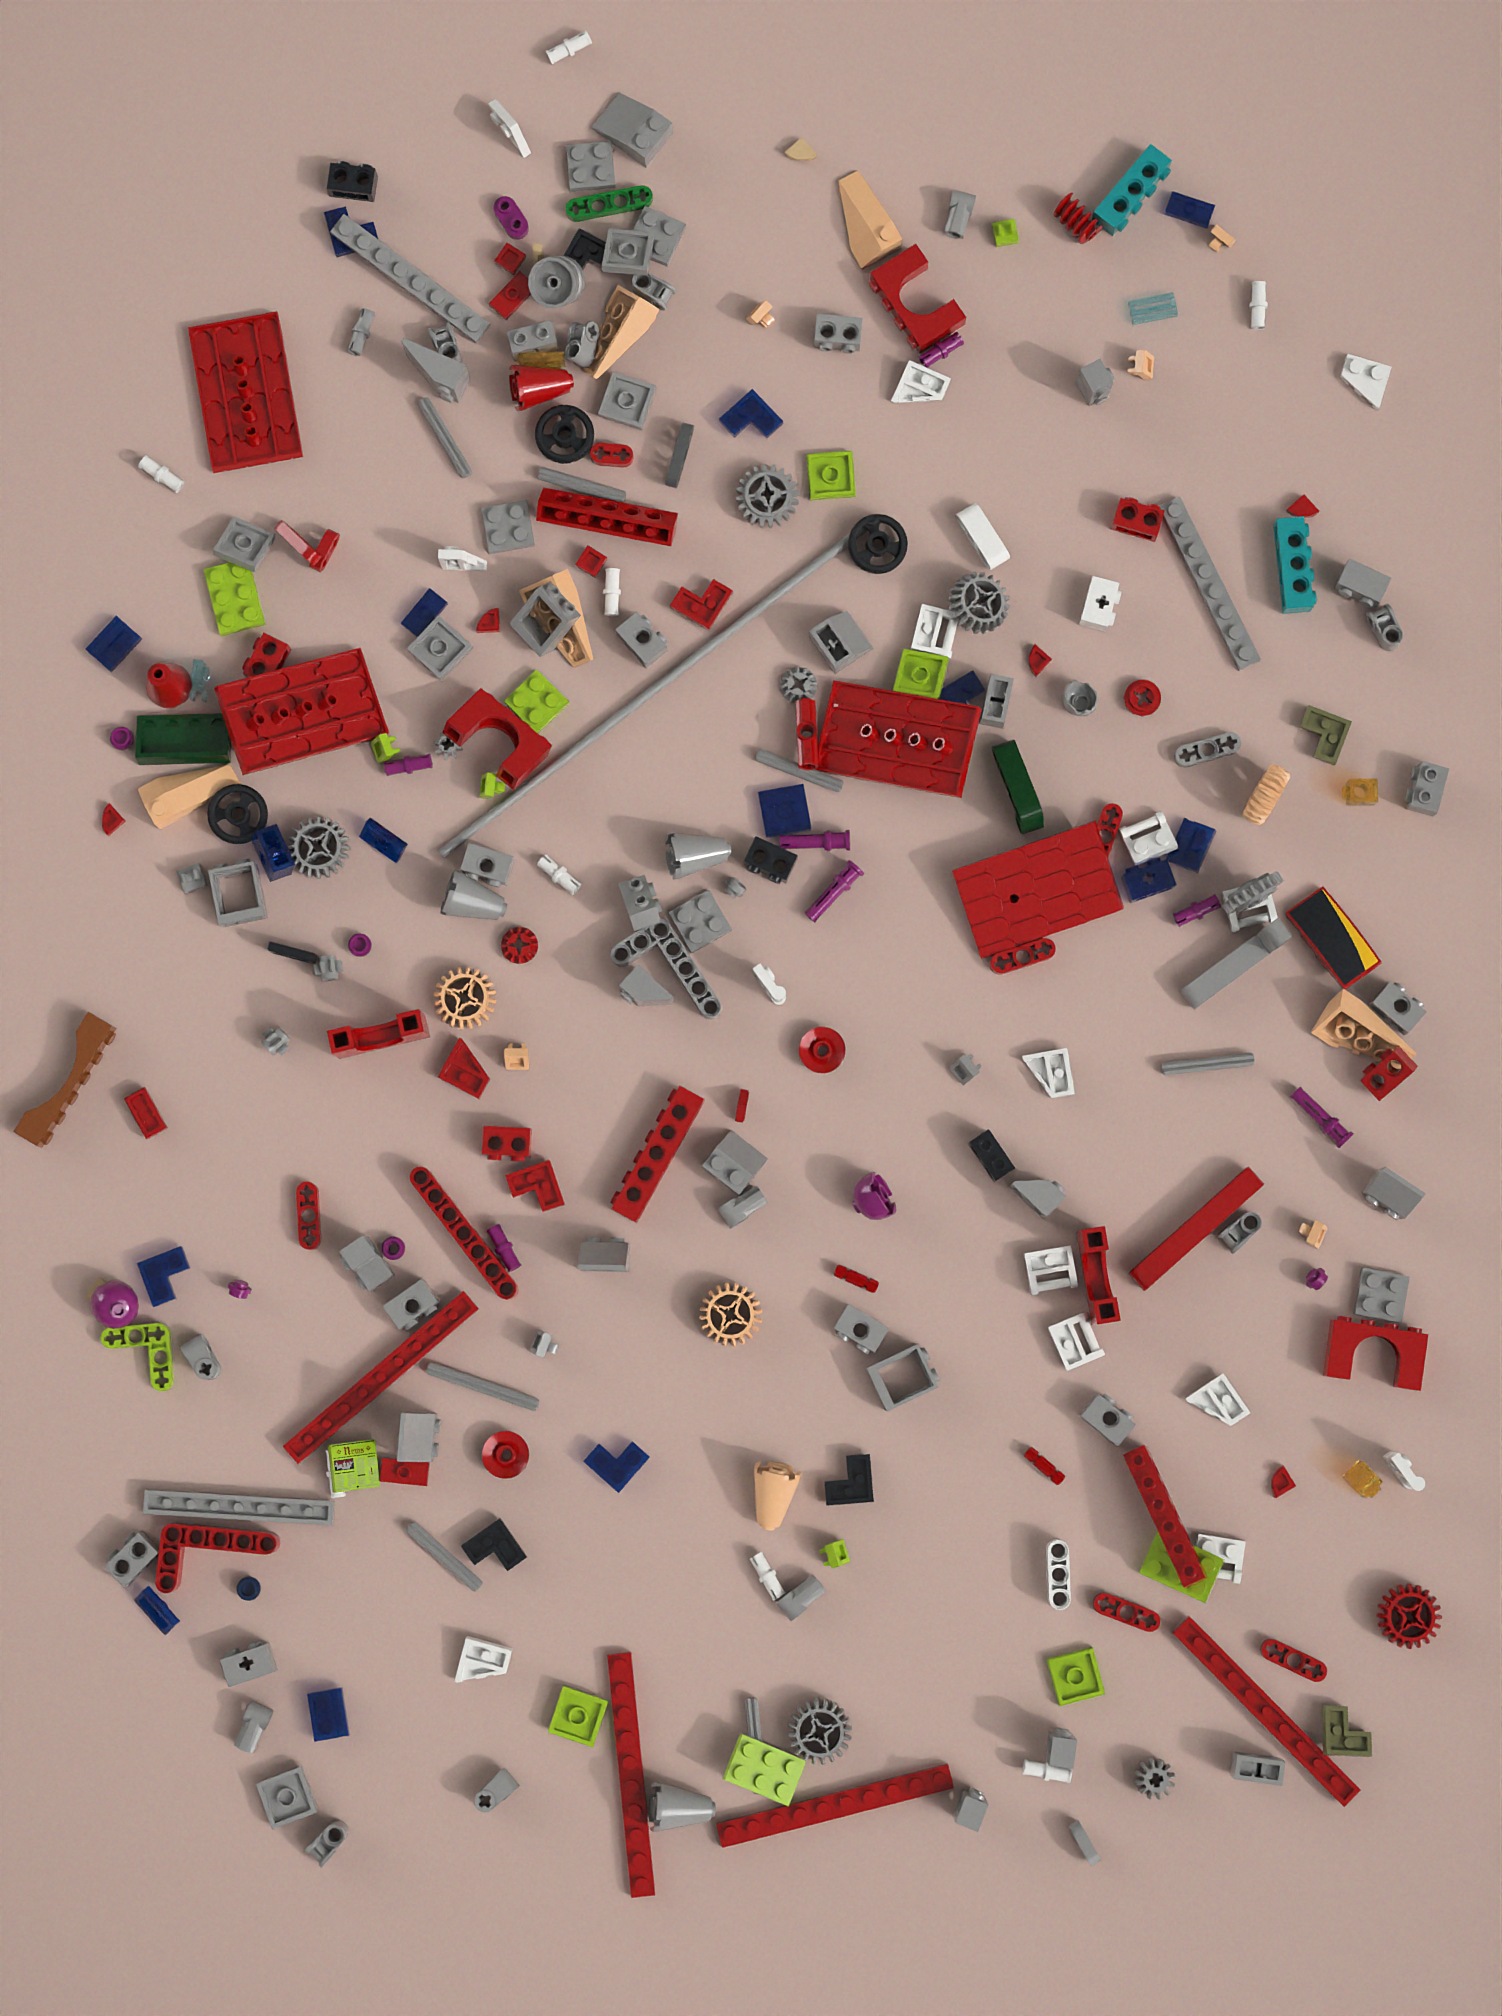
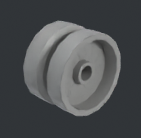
[528,255,585,309]

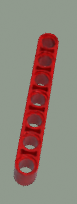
[1128,1166,1264,1291]
[410,1167,519,1300]

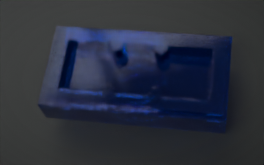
[1164,191,1215,229]
[401,588,448,637]
[359,817,408,863]
[134,1586,180,1636]

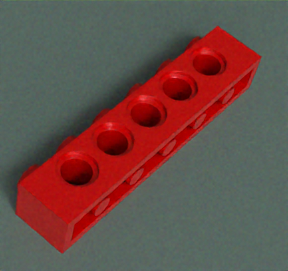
[536,487,678,547]
[610,1086,705,1223]
[1123,1445,1208,1588]

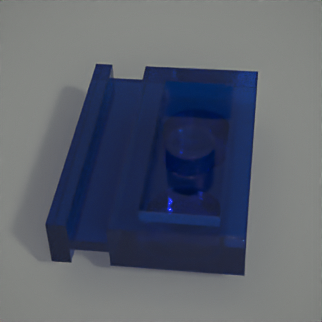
[85,615,142,673]
[1166,818,1217,873]
[307,1687,350,1742]

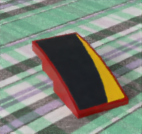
[1285,886,1382,989]

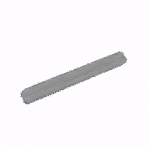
[426,1362,539,1411]

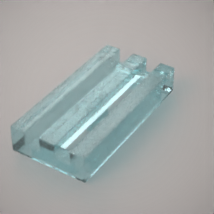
[1128,292,1178,325]

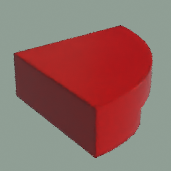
[1286,494,1319,518]
[476,608,500,633]
[1029,644,1052,677]
[102,803,126,836]
[735,1089,749,1123]
[1271,1465,1296,1498]

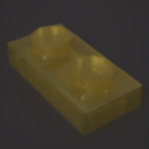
[518,352,566,369]

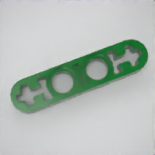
[566,185,653,222]

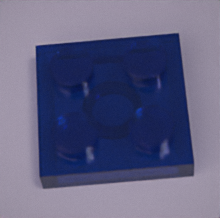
[758,784,812,838]

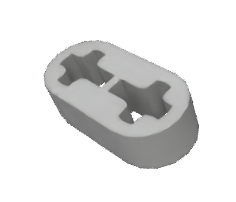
[1068,1820,1101,1866]

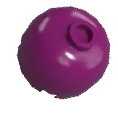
[852,1172,896,1220]
[90,1280,139,1329]

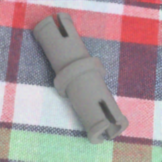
[347,308,375,356]

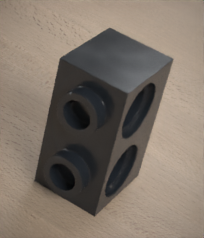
[326,161,378,202]
[744,836,798,884]
[968,1129,1015,1182]

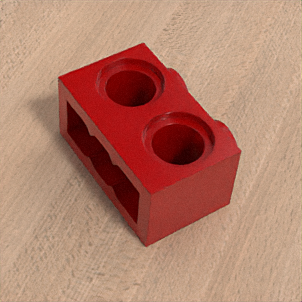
[1111,497,1165,542]
[242,632,292,678]
[1360,1046,1418,1101]
[482,1126,532,1162]

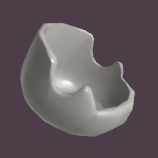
[1063,680,1098,716]

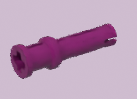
[780,830,850,851]
[804,860,864,923]
[1290,1086,1354,1148]

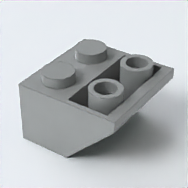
[809,611,873,674]

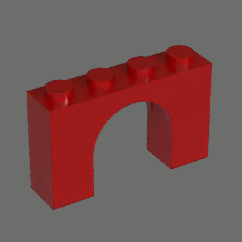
[869,244,967,353]
[442,688,552,790]
[327,1009,430,1059]
[1076,1226,1121,1325]
[1323,1316,1429,1391]

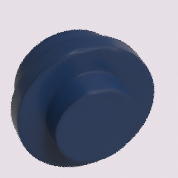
[237,1576,261,1601]

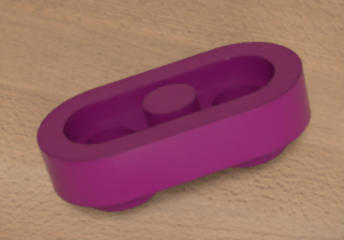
[494,196,529,240]

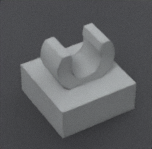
[177,863,208,894]
[949,1054,981,1086]
[529,1330,559,1358]

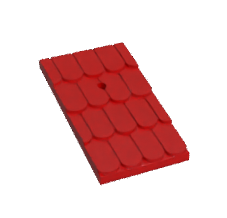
[188,311,303,473]
[214,647,389,775]
[815,680,982,798]
[952,820,1124,959]

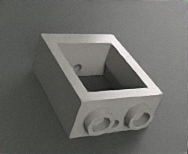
[509,582,581,657]
[208,859,268,928]
[866,1344,940,1411]

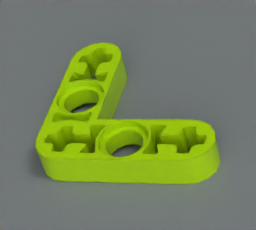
[101,1323,174,1392]

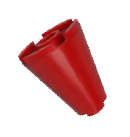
[509,365,574,411]
[146,663,193,709]

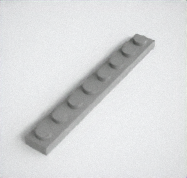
[330,214,490,343]
[1160,497,1261,671]
[143,1489,335,1525]

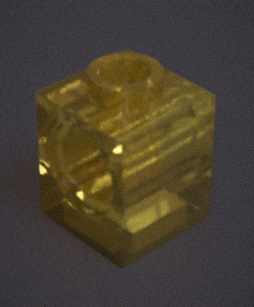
[1342,778,1378,806]
[1342,1460,1383,1498]

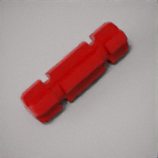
[834,1265,879,1293]
[1024,1447,1065,1485]

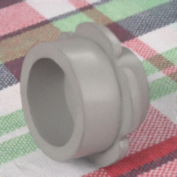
[725,877,746,898]

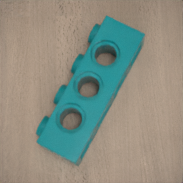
[1091,144,1172,236]
[1273,516,1317,614]

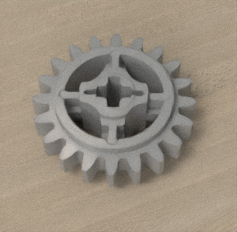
[736,464,799,529]
[1222,871,1284,915]

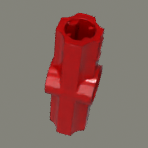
[795,698,818,770]

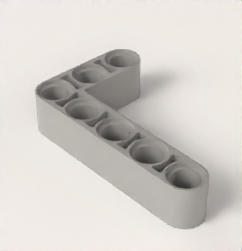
[1180,918,1293,1009]
[610,919,721,1020]

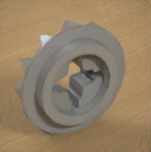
[780,666,817,703]

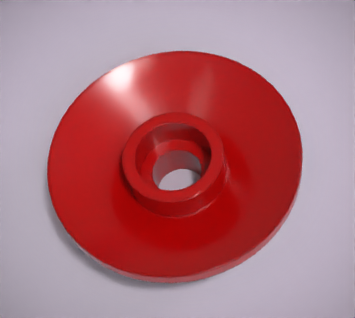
[799,1027,846,1074]
[482,1431,529,1479]

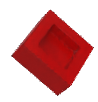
[494,243,526,276]
[575,545,607,578]

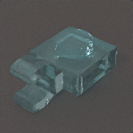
[189,659,209,702]

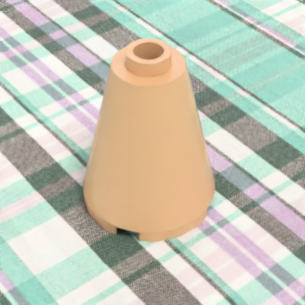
[754,1462,802,1530]

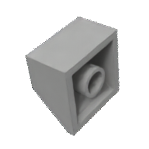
[619,965,674,1006]
[702,1130,768,1196]
[1362,1167,1426,1220]
[1009,1180,1066,1219]

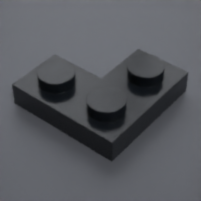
[563,228,606,270]
[824,1454,874,1506]
[461,1518,527,1571]

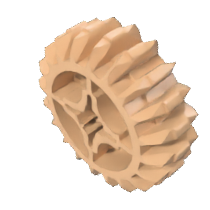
[1242,764,1290,825]
[433,967,497,1030]
[699,1283,762,1347]

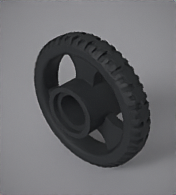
[535,405,594,464]
[848,514,908,574]
[207,784,268,844]

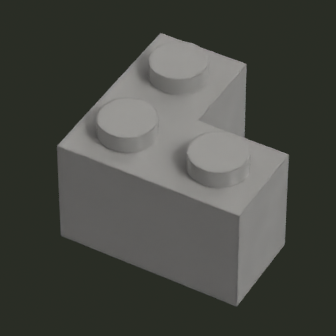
[339,1235,395,1291]

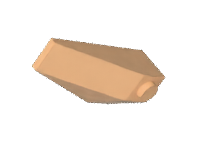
[838,170,902,270]
[583,285,659,379]
[519,569,593,667]
[138,764,241,829]
[1312,989,1416,1069]

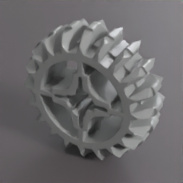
[948,572,1010,634]
[287,816,351,879]
[788,1698,852,1765]

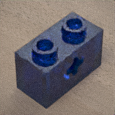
[252,824,295,882]
[1121,858,1177,904]

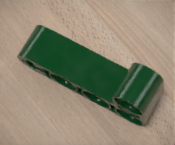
[992,739,1044,835]

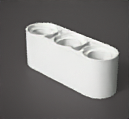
[955,503,1010,570]
[1046,1539,1071,1610]

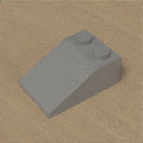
[592,93,673,168]
[401,338,470,403]
[578,1238,630,1272]
[397,1412,441,1462]

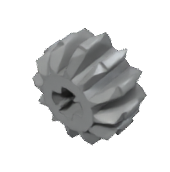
[1134,1758,1176,1800]

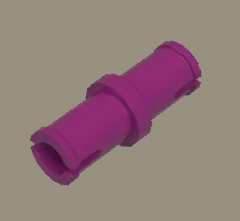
[918,332,964,368]
[384,753,433,776]
[1173,894,1221,927]
[487,1224,522,1272]

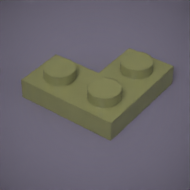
[1299,705,1352,766]
[1322,1705,1372,1757]

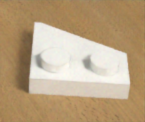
[488,99,531,158]
[1340,354,1392,410]
[891,360,951,403]
[438,546,487,571]
[1022,1048,1075,1099]
[1185,1373,1250,1426]
[454,1636,513,1683]

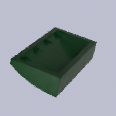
[135,713,231,765]

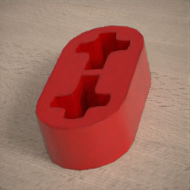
[590,443,634,468]
[309,529,340,572]

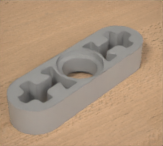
[1174,732,1241,768]

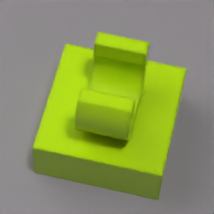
[992,219,1019,247]
[370,733,400,764]
[479,772,505,800]
[819,1539,850,1569]

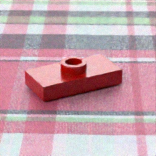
[489,271,531,320]
[124,1087,168,1140]
[380,1458,430,1486]

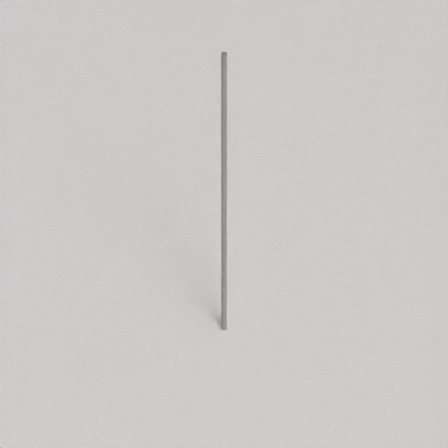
[438,527,868,858]

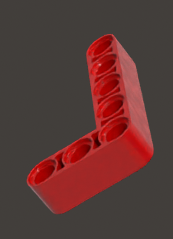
[155,1523,280,1593]

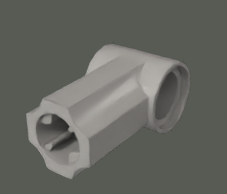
[944,190,976,239]
[718,1186,768,1229]
[776,1574,826,1621]
[234,1701,274,1753]

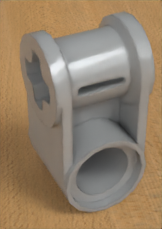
[632,273,676,311]
[564,321,599,368]
[428,322,462,362]
[1366,604,1403,651]
[1217,1212,1262,1254]
[180,1334,221,1380]
[474,1768,520,1812]
[304,1820,349,1868]

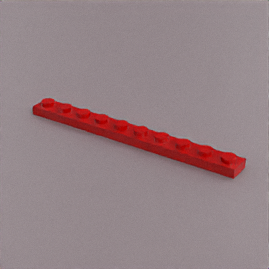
[283,1291,479,1464]
[1172,1616,1361,1807]
[607,1652,655,1898]
[716,1763,954,1848]

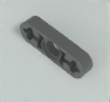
[665,422,694,488]

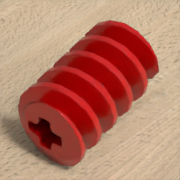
[1054,192,1103,244]

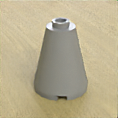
[665,833,731,880]
[440,870,507,920]
[649,1782,716,1832]

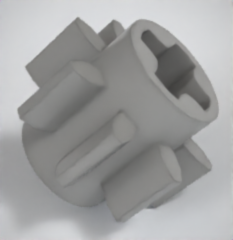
[434,733,463,761]
[313,955,343,981]
[261,1027,290,1056]

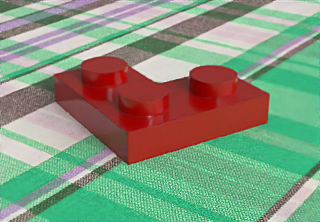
[670,579,733,631]
[505,1160,565,1212]

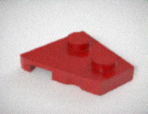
[438,1038,490,1100]

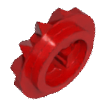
[1124,680,1161,717]
[501,926,538,964]

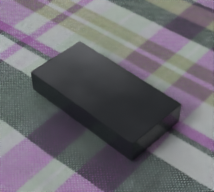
[267,941,318,964]

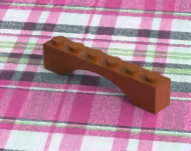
[13,1012,117,1148]

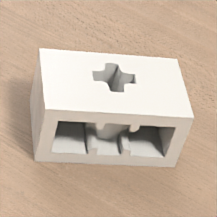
[1079,576,1122,632]

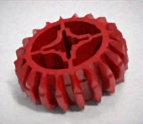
[1376,1583,1442,1649]

